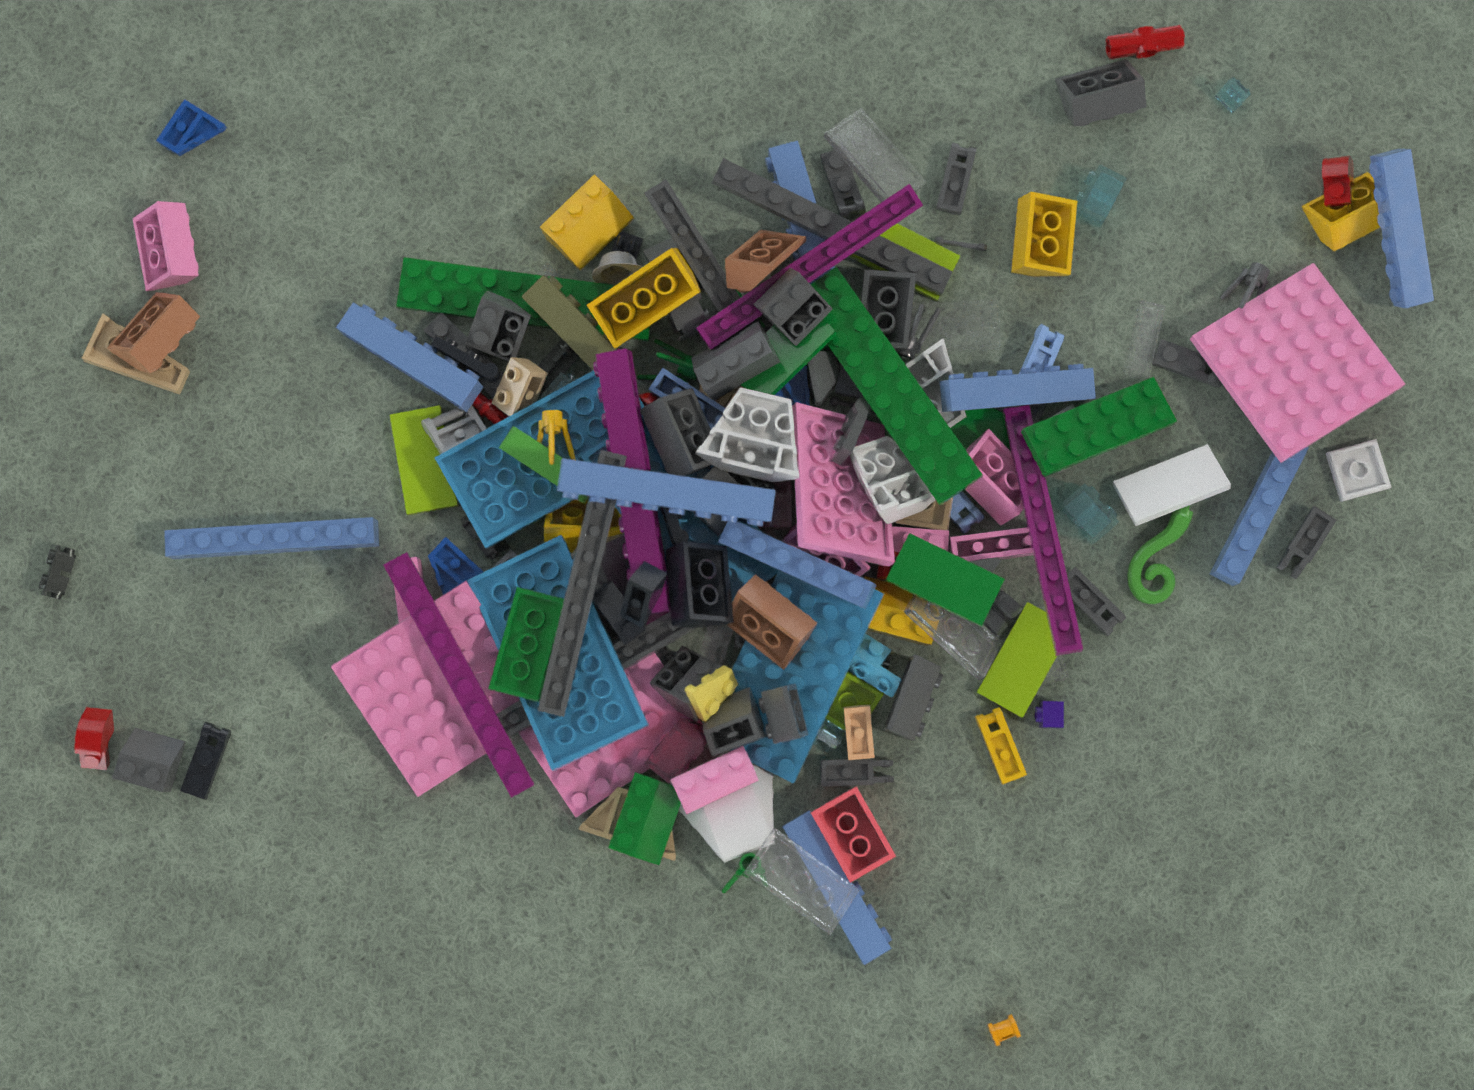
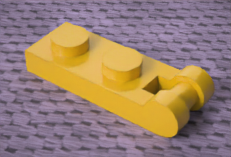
[975,707,1027,785]

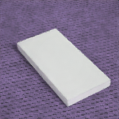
[1113,444,1231,526]

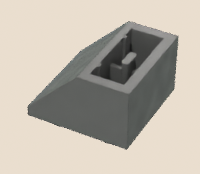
[753,268,832,346]
[465,291,531,361]
[649,645,721,722]
[703,687,768,756]

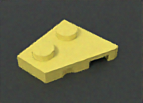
[685,665,738,722]

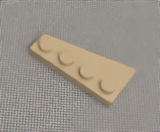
[82,313,190,395]

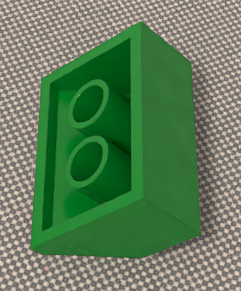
[608,772,681,865]

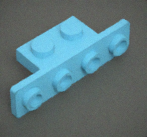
[848,634,902,697]

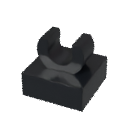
[612,231,643,260]

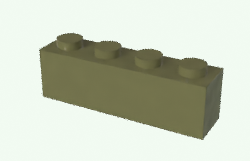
[522,275,618,370]

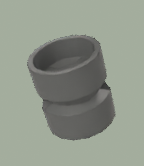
[982,589,1022,637]

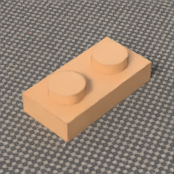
[843,705,875,760]

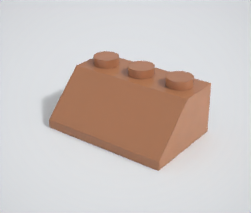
[725,230,806,293]
[107,292,200,373]
[726,574,817,670]

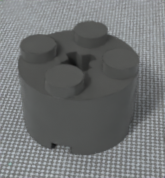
[666,293,711,342]

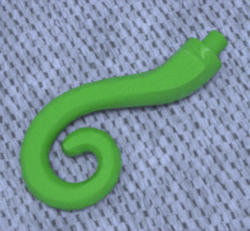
[1127,505,1193,604]

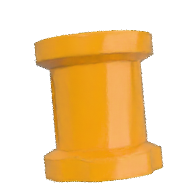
[987,1014,1021,1046]

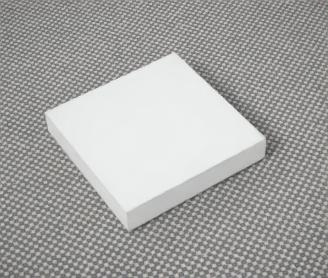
[1325,439,1392,502]

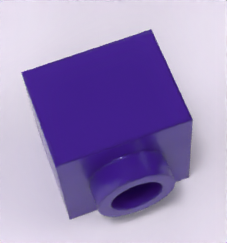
[1035,701,1064,728]

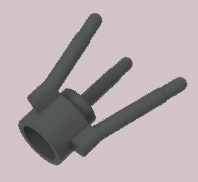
[1220,262,1270,309]
[897,304,941,359]

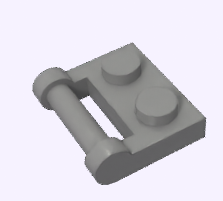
[421,405,486,454]

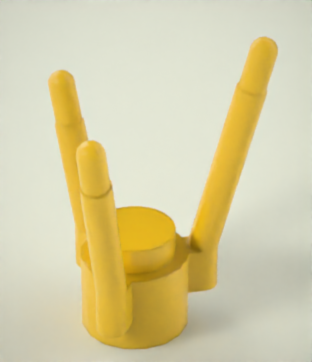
[537,410,576,465]

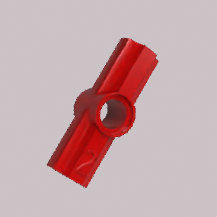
[1105,25,1185,60]

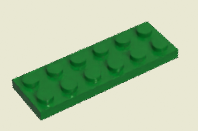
[1021,377,1177,477]

